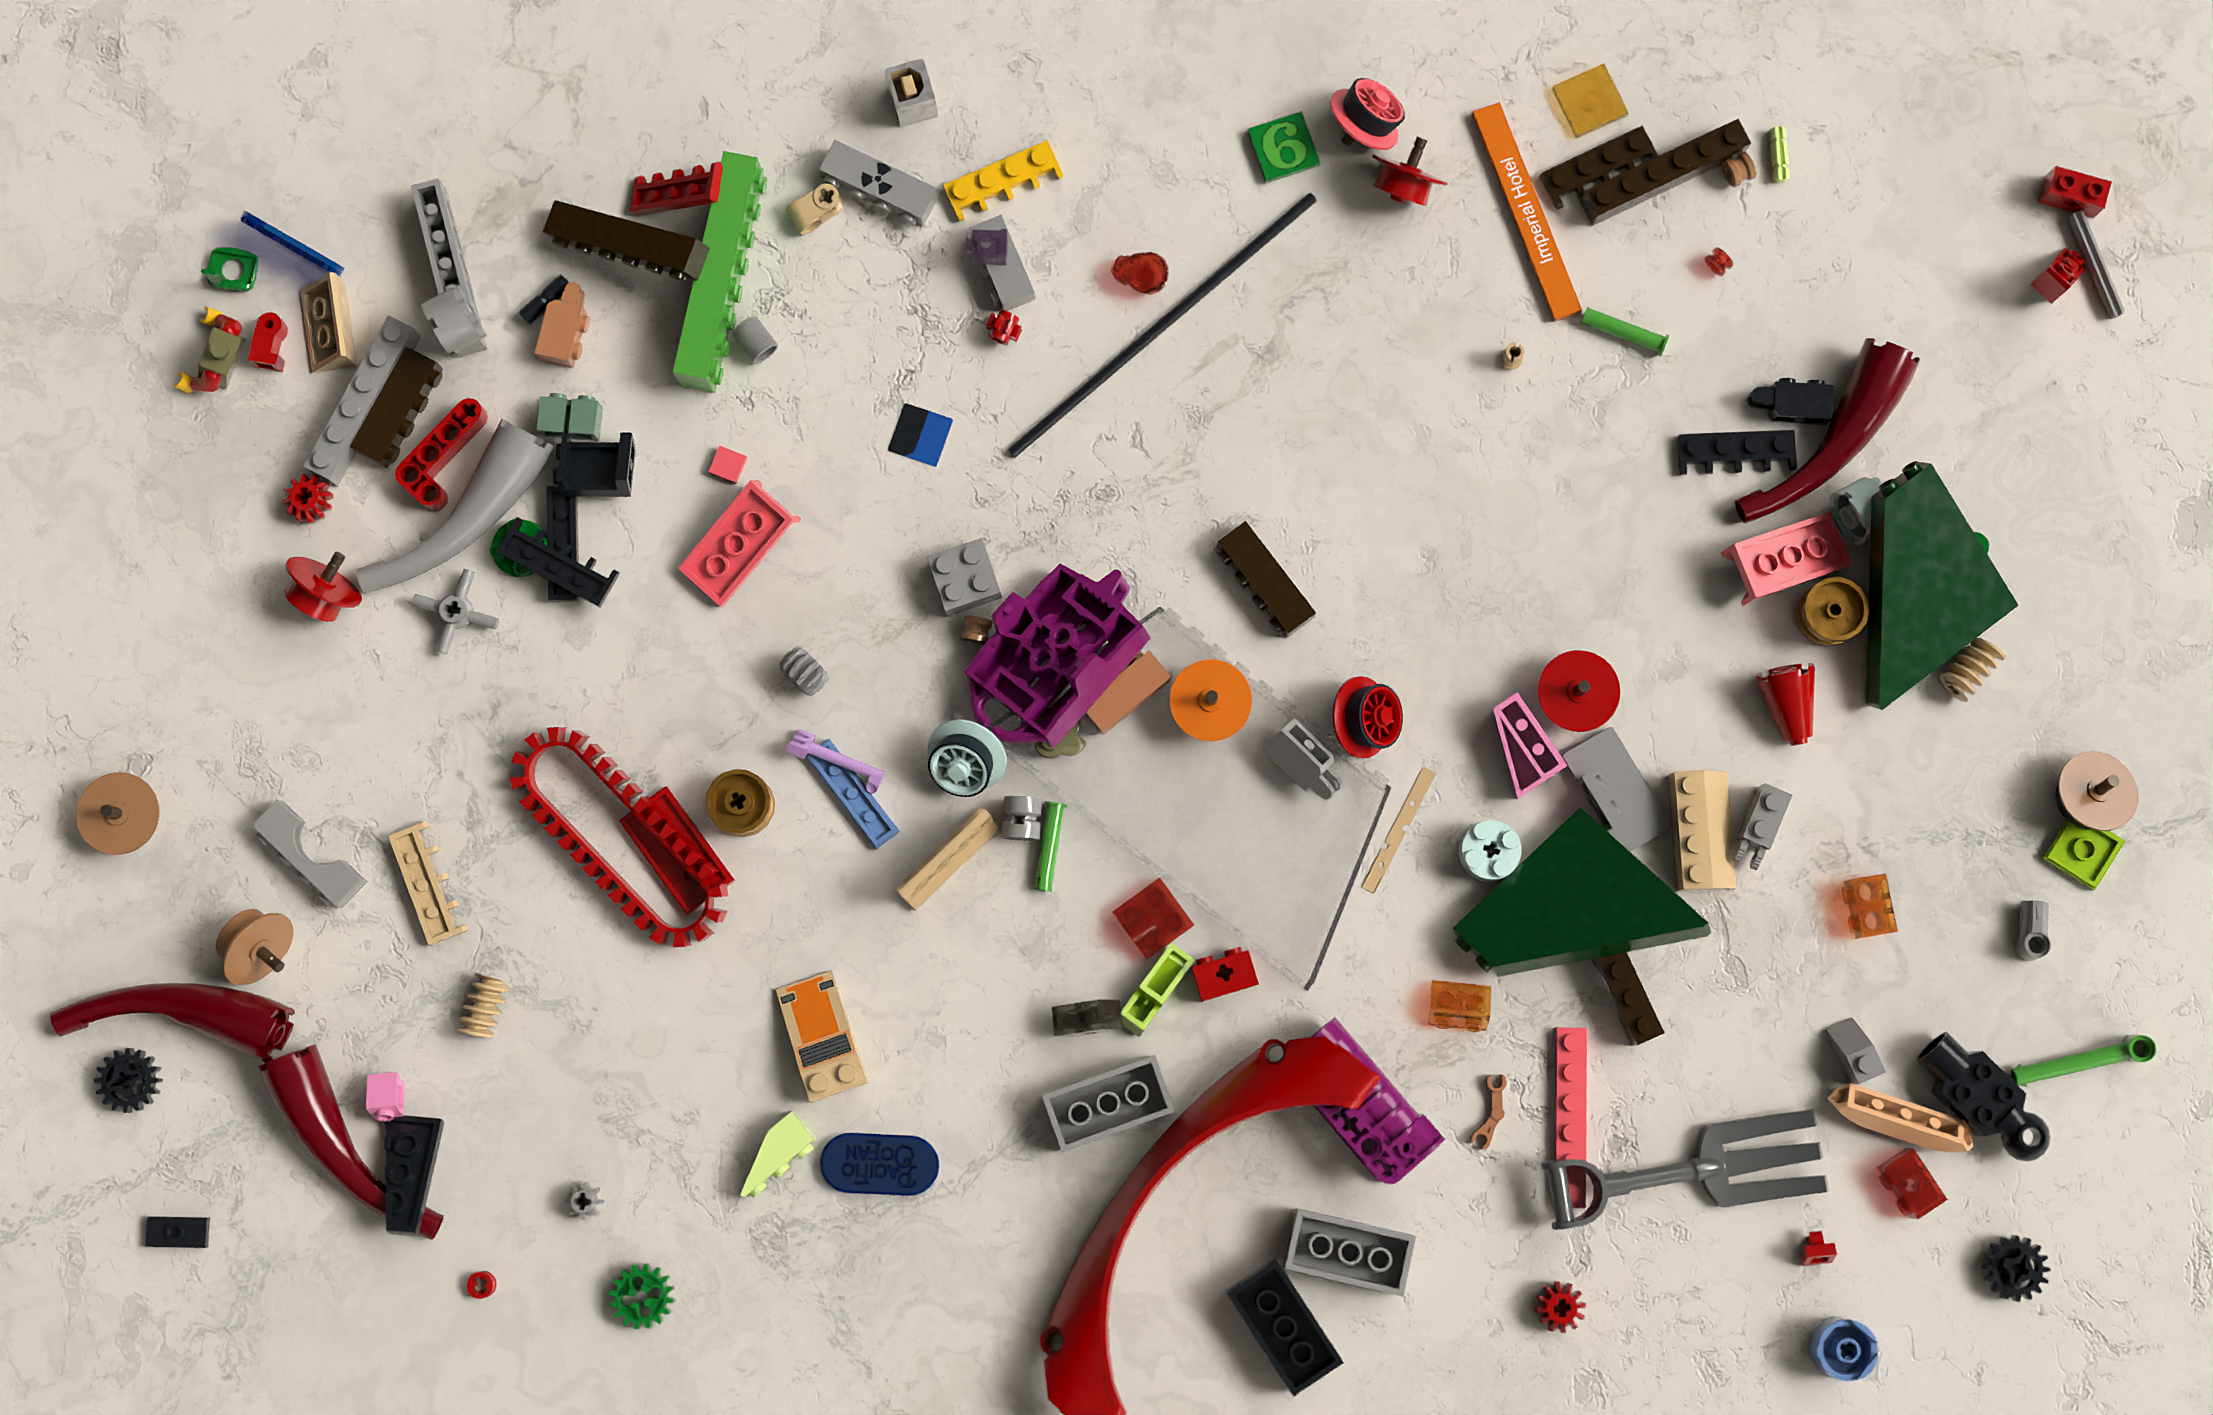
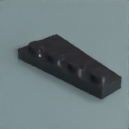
[384,1115,444,1237]

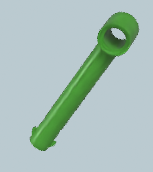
[2011,1035,2156,1087]

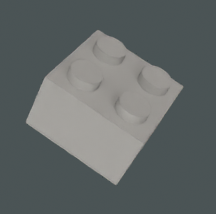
[927,538,1002,617]

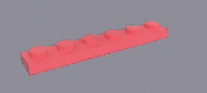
[1555,1027,1587,1208]

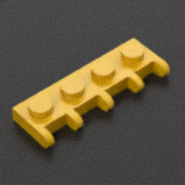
[943,140,1064,222]

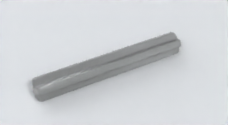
[2068,211,2125,319]

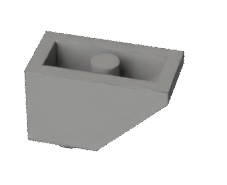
[1825,1018,1886,1084]

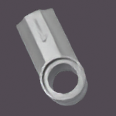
[2015,900,2051,961]

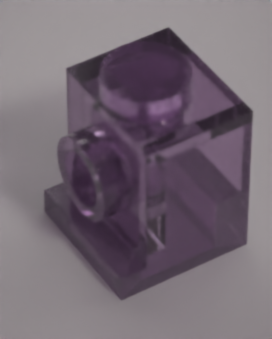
[966,229,1008,265]

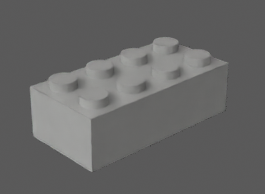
[1042,1055,1175,1152]
[1283,1208,1416,1296]

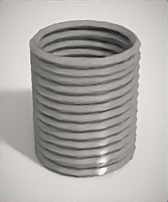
[732,316,778,364]

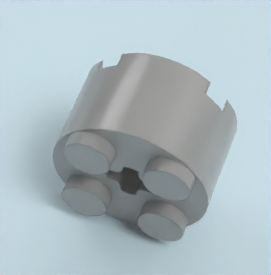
[421,285,487,355]

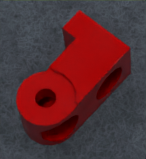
[248,312,288,372]

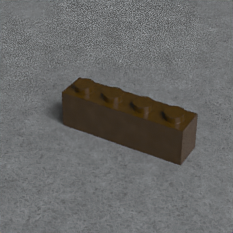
[350,346,443,468]
[1216,521,1316,638]

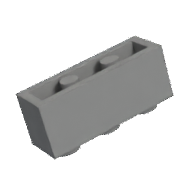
[967,215,1035,311]

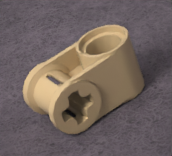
[786,184,843,235]

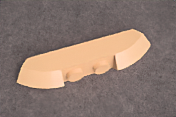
[1827,1083,1973,1152]

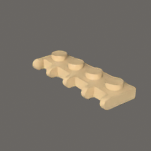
[388,821,469,946]

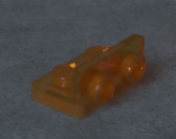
[1427,980,1491,1032]

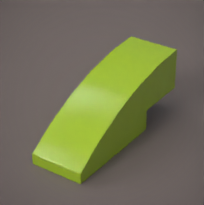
[1116,942,1195,1037]

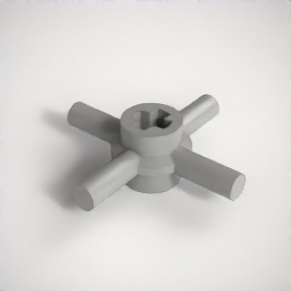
[412,569,499,655]

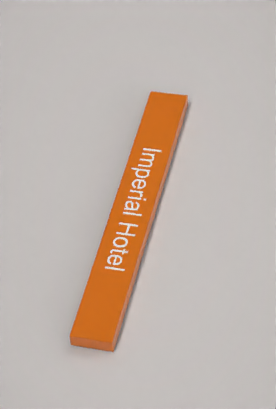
[1472,102,1582,322]

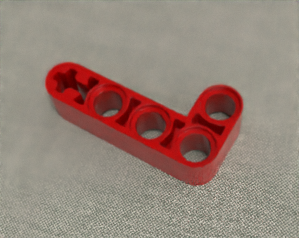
[395,398,488,511]

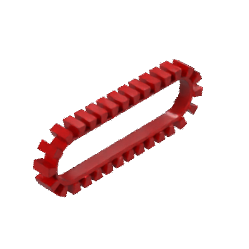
[510,727,729,947]

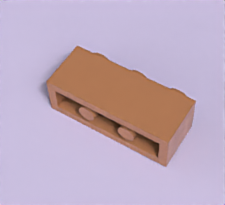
[1085,650,1171,735]

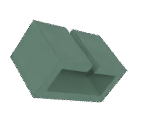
[537,393,603,441]

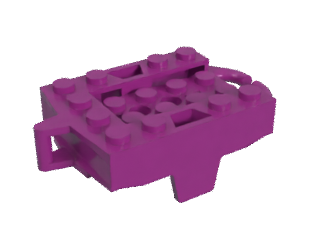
[964,563,1151,748]

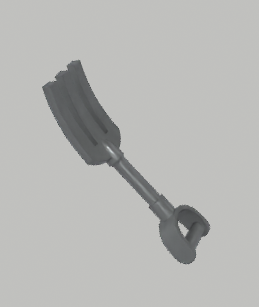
[1541,1109,1829,1230]

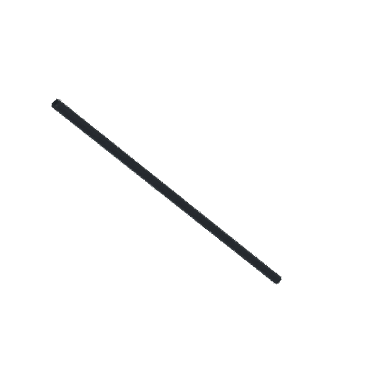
[1008,193,1317,458]

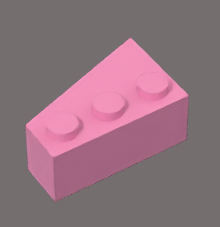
[1493,692,1567,798]

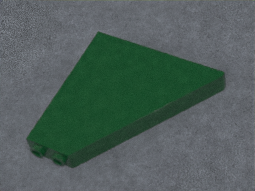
[1866,461,2019,710]
[1453,807,1711,977]

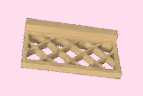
[895,807,1001,910]

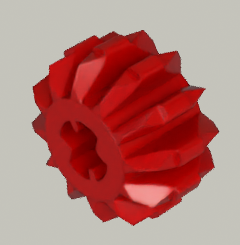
[282,474,334,524]
[1534,1281,1586,1333]

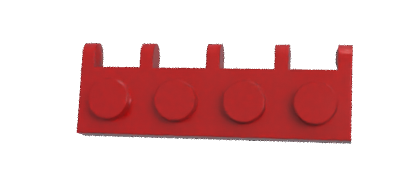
[629,162,723,216]

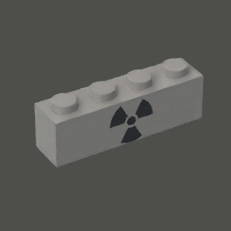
[819,140,939,226]

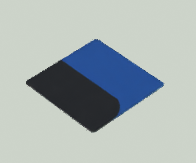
[888,403,953,467]

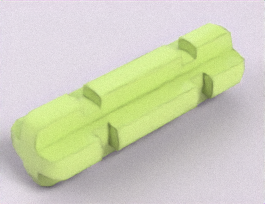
[1769,126,1789,183]

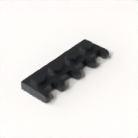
[1677,430,1797,475]
[497,517,620,608]

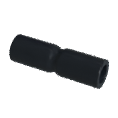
[518,274,569,325]

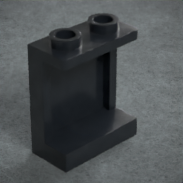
[553,432,636,497]

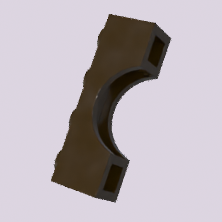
[1591,952,1665,1046]

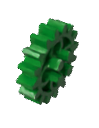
[609,1263,675,1330]

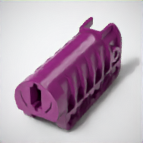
[1311,1017,1445,1184]

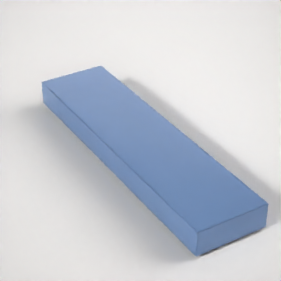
[806,739,900,849]

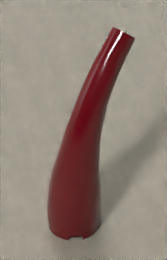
[1735,338,1920,524]
[50,983,295,1063]
[258,1044,444,1240]

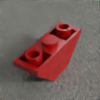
[2030,247,2086,304]

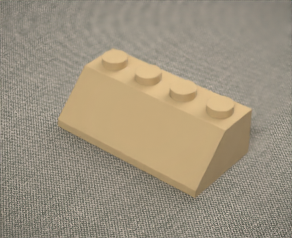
[1668,770,1737,892]

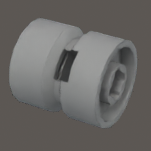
[1002,796,1042,841]

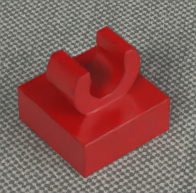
[1800,1231,1837,1266]

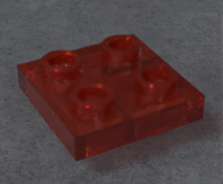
[1112,877,1194,960]

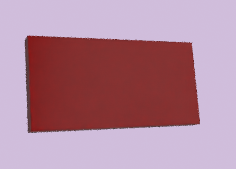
[619,786,736,915]

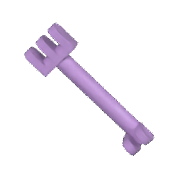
[786,730,885,794]

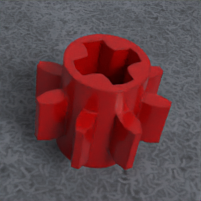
[986,310,1022,345]

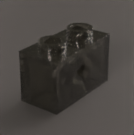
[1052,999,1123,1037]

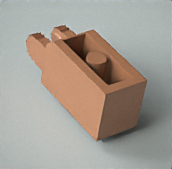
[534,282,590,368]

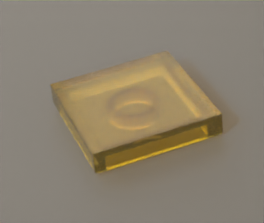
[1552,63,1629,139]

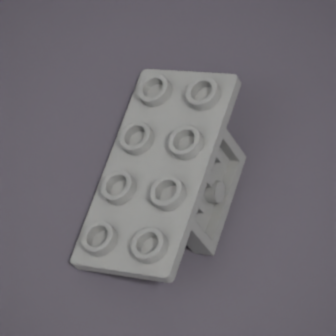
[1562,727,1672,852]

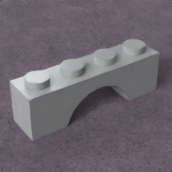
[252,800,368,907]

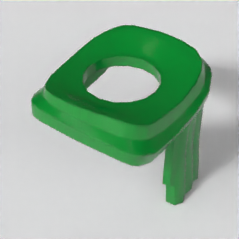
[201,247,259,291]

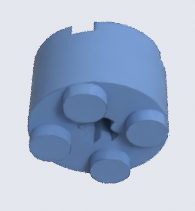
[1808,1317,1878,1381]

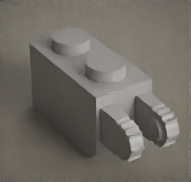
[1263,718,1344,801]
[1733,783,1792,871]

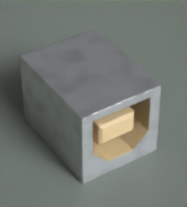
[885,58,939,128]

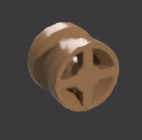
[1722,152,1756,187]
[960,615,993,645]

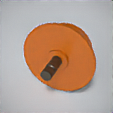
[1170,659,1252,742]

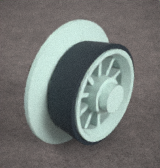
[927,720,1007,797]

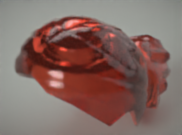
[1110,252,1169,295]

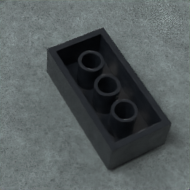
[1225,1258,1344,1397]

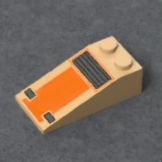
[776,970,870,1102]

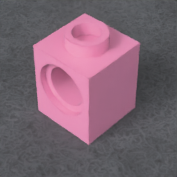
[366,1072,405,1121]

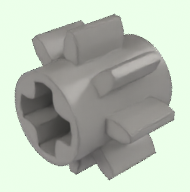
[565,1182,605,1220]

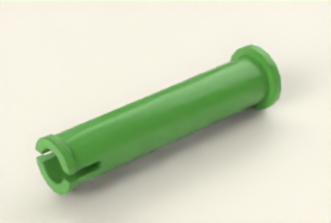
[1580,307,1669,357]
[1033,801,1067,892]

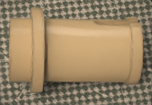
[1500,342,1524,370]

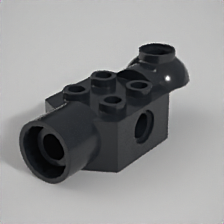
[1917,1032,2051,1162]

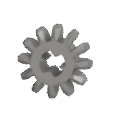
[779,647,829,696]

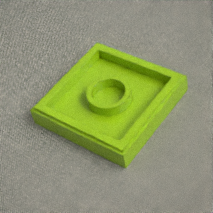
[2042,819,2125,891]

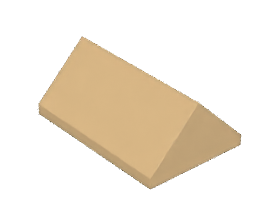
[300,272,357,373]

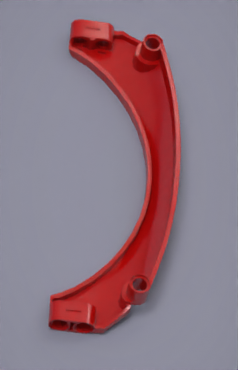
[1040,1036,1381,1415]

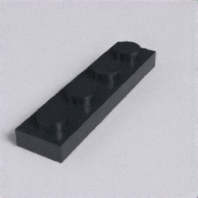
[546,486,579,603]

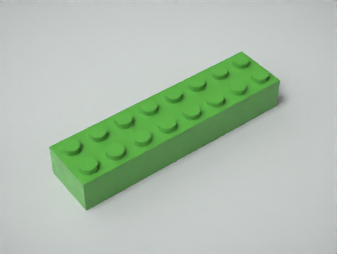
[673,151,767,393]

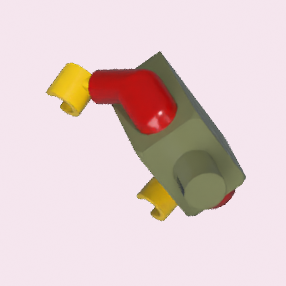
[173,306,246,394]

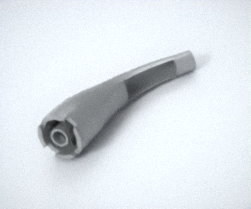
[356,419,554,594]

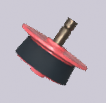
[1330,78,1405,150]

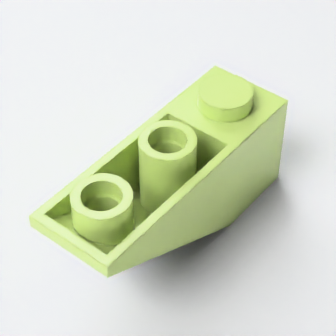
[740,1112,816,1198]

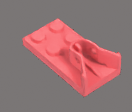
[678,480,801,607]
[1721,512,1853,606]

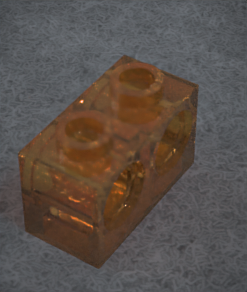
[1842,873,1898,939]

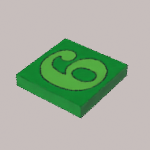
[1248,111,1320,184]

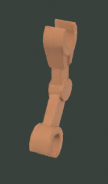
[1470,1075,1507,1150]

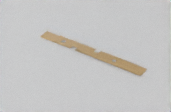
[1362,767,1436,894]

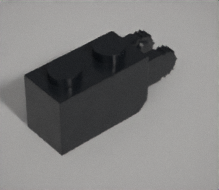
[1746,378,1834,425]

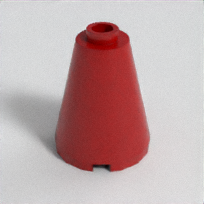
[1755,663,1815,746]

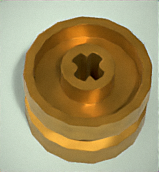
[1795,577,1869,647]
[705,769,775,837]

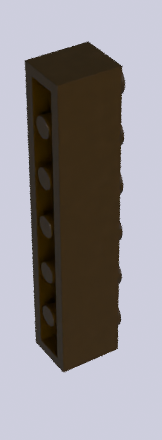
[1579,119,1751,226]
[543,200,710,281]

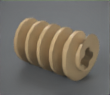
[1940,638,2006,702]
[456,972,510,1038]

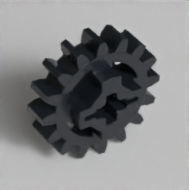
[94,1048,163,1113]
[1981,1235,2051,1302]

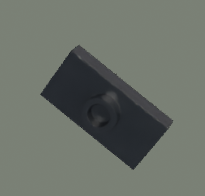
[145,1216,210,1248]

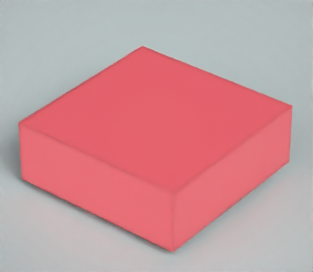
[708,445,747,484]

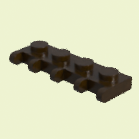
[1539,125,1659,210]

